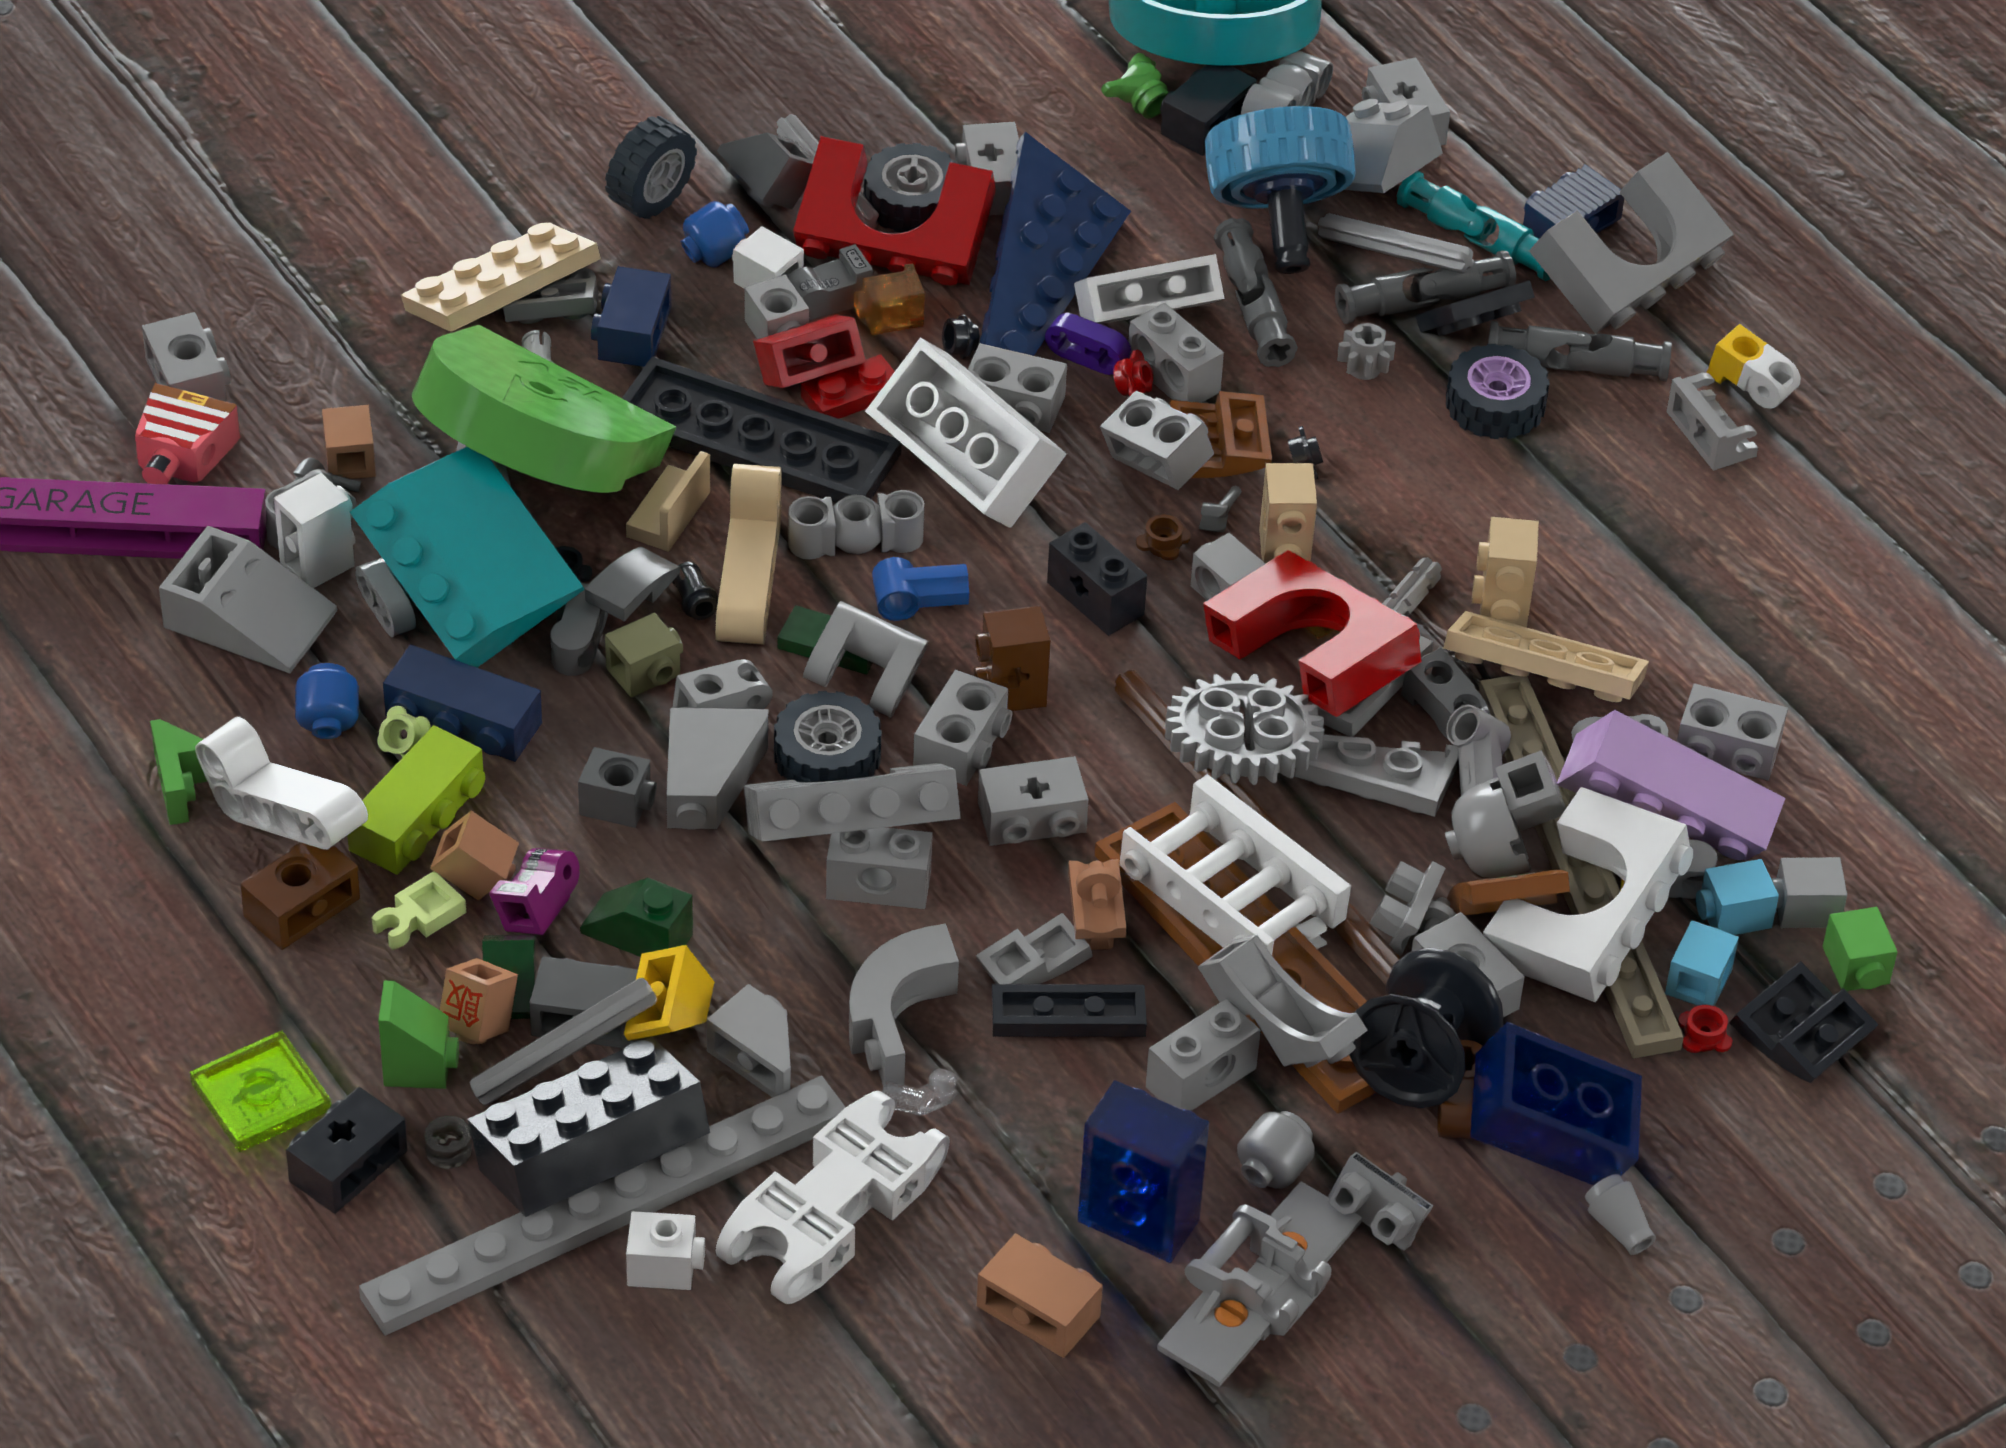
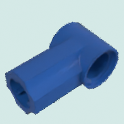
[872,557,970,621]

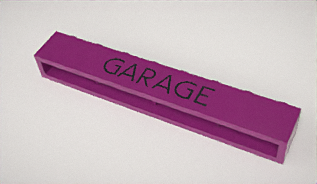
[0,477,267,559]

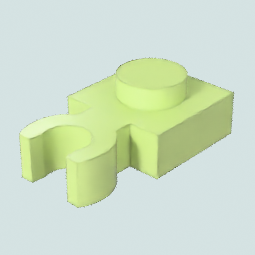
[372,871,466,950]

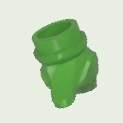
[1101,53,1169,119]

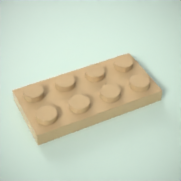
[401,223,601,332]
[1443,611,1649,702]

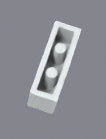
[1074,254,1224,324]

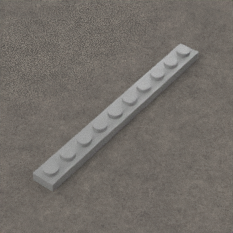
[359,1075,846,1336]

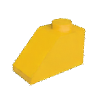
[624,945,715,1041]

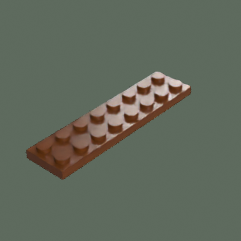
[1094,802,1376,1114]

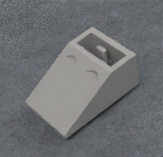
[159,526,337,673]

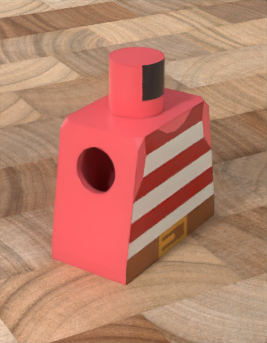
[135,383,240,484]

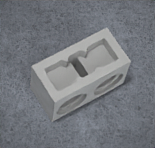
[1128,303,1224,403]
[968,343,1067,433]
[1100,390,1214,490]
[913,670,1012,786]
[1677,683,1788,781]

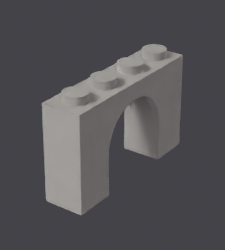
[1529,152,1734,334]
[743,763,961,842]

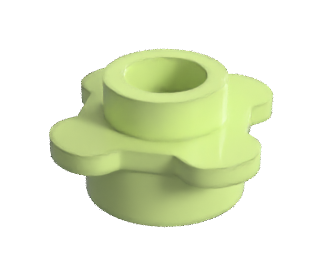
[377,706,431,758]

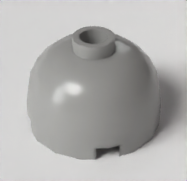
[1445,778,1532,878]

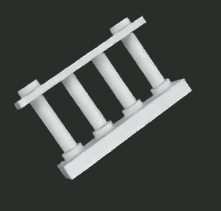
[1119,774,1351,955]

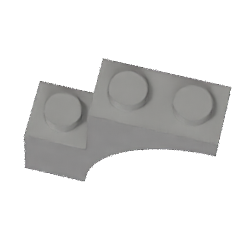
[1198,935,1368,1067]

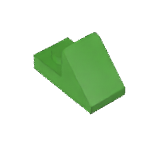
[150,719,208,825]

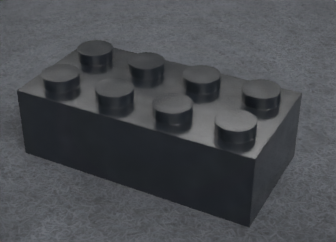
[468,1037,711,1217]

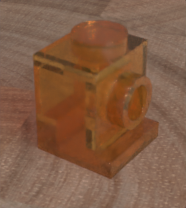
[854,264,925,335]

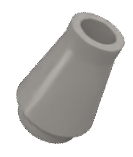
[1585,1174,1656,1255]

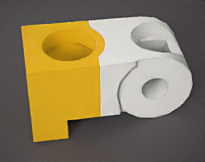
[1706,324,1801,409]

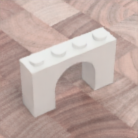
[1483,787,1693,1002]

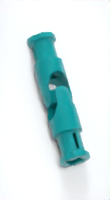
[1397,170,1551,281]

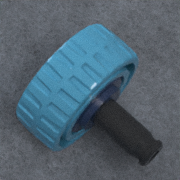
[1205,106,1356,274]

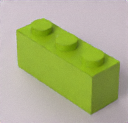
[347,725,485,875]

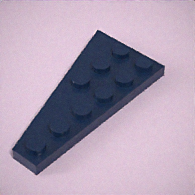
[980,132,1131,356]

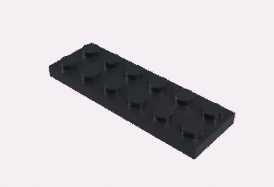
[622,357,902,503]

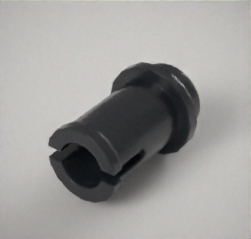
[672,562,718,620]

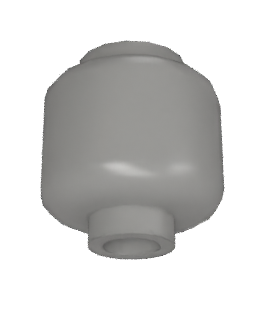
[1237,1111,1314,1189]

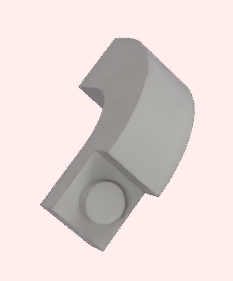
[849,923,959,1090]

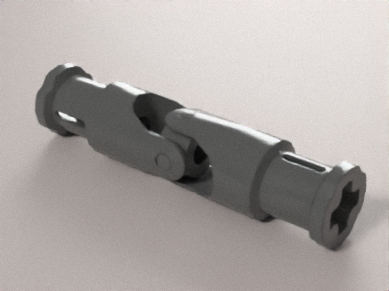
[1214,218,1298,367]
[1335,250,1516,324]
[1488,321,1672,382]

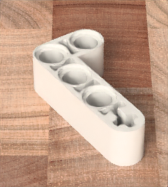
[195,717,368,850]

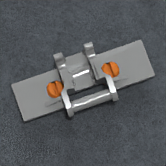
[1157,1181,1362,1387]

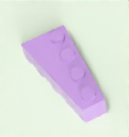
[1557,710,1785,861]

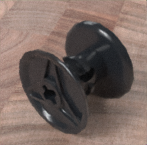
[1349,948,1504,1109]

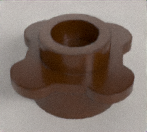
[1136,514,1191,561]

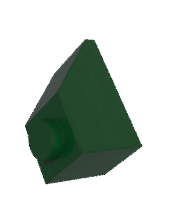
[580,877,693,957]

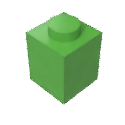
[1822,907,1898,991]

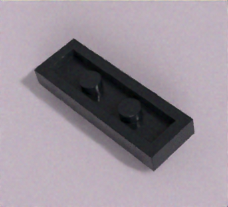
[991,984,1147,1037]

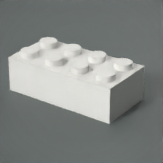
[865,337,1066,528]

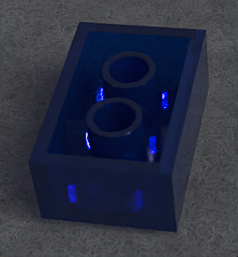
[1470,1022,1642,1186]
[1078,1080,1209,1263]

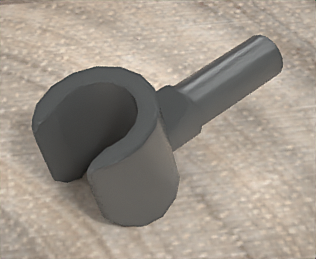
[293,458,361,493]
[1199,486,1242,533]

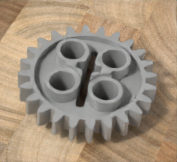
[1165,673,1324,785]

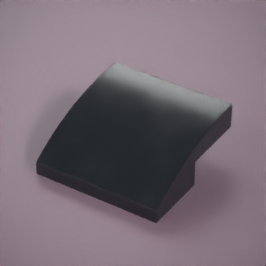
[1729,961,1879,1083]

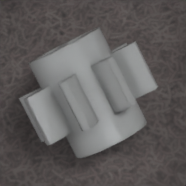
[1337,323,1395,380]

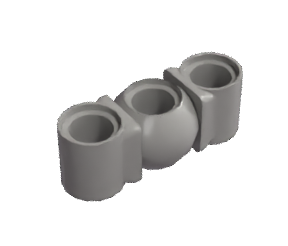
[1241,51,1333,115]
[788,490,925,559]

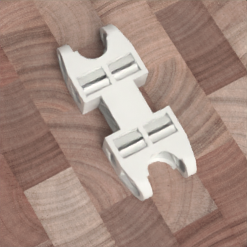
[716,1091,950,1304]

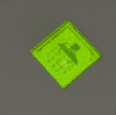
[190,1030,331,1153]

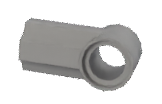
[1446,704,1511,796]

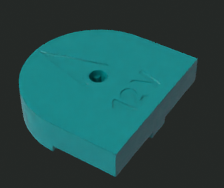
[1109,0,1322,65]

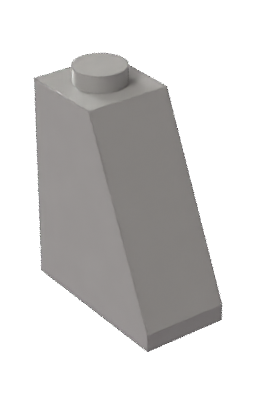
[667,708,768,829]

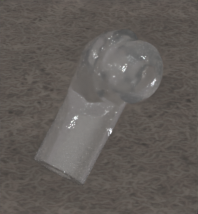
[882,1069,957,1116]

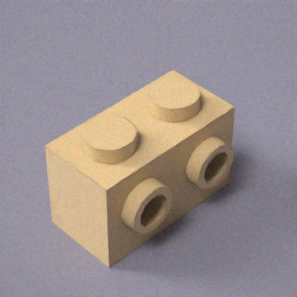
[1472,517,1539,628]

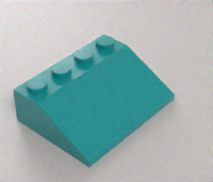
[350,446,585,668]

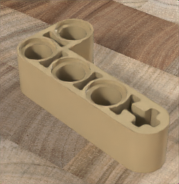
[715,464,782,645]

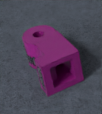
[489,848,580,935]

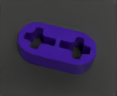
[1045,313,1132,375]

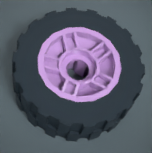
[1446,344,1549,439]

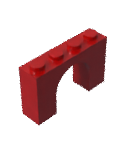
[793,136,996,286]
[1203,550,1422,717]

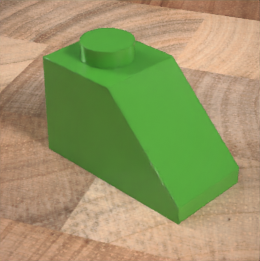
[378,980,459,1089]

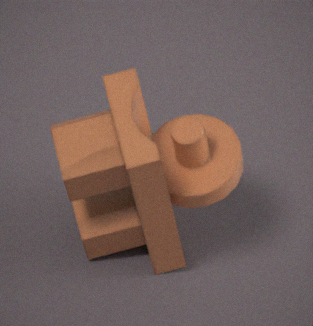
[1068,859,1126,950]

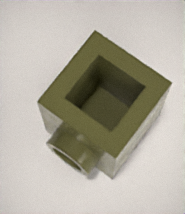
[605,613,683,697]

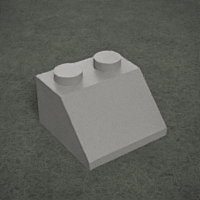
[1345,99,1443,193]

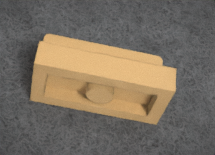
[626,451,710,552]

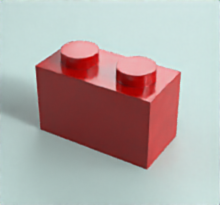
[753,315,866,388]

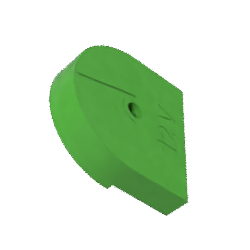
[412,325,676,493]

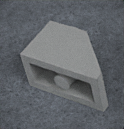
[707,984,791,1098]

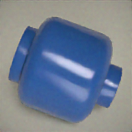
[680,201,749,268]
[295,663,359,739]

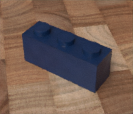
[383,644,542,762]

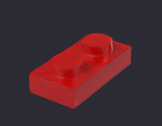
[801,354,895,419]

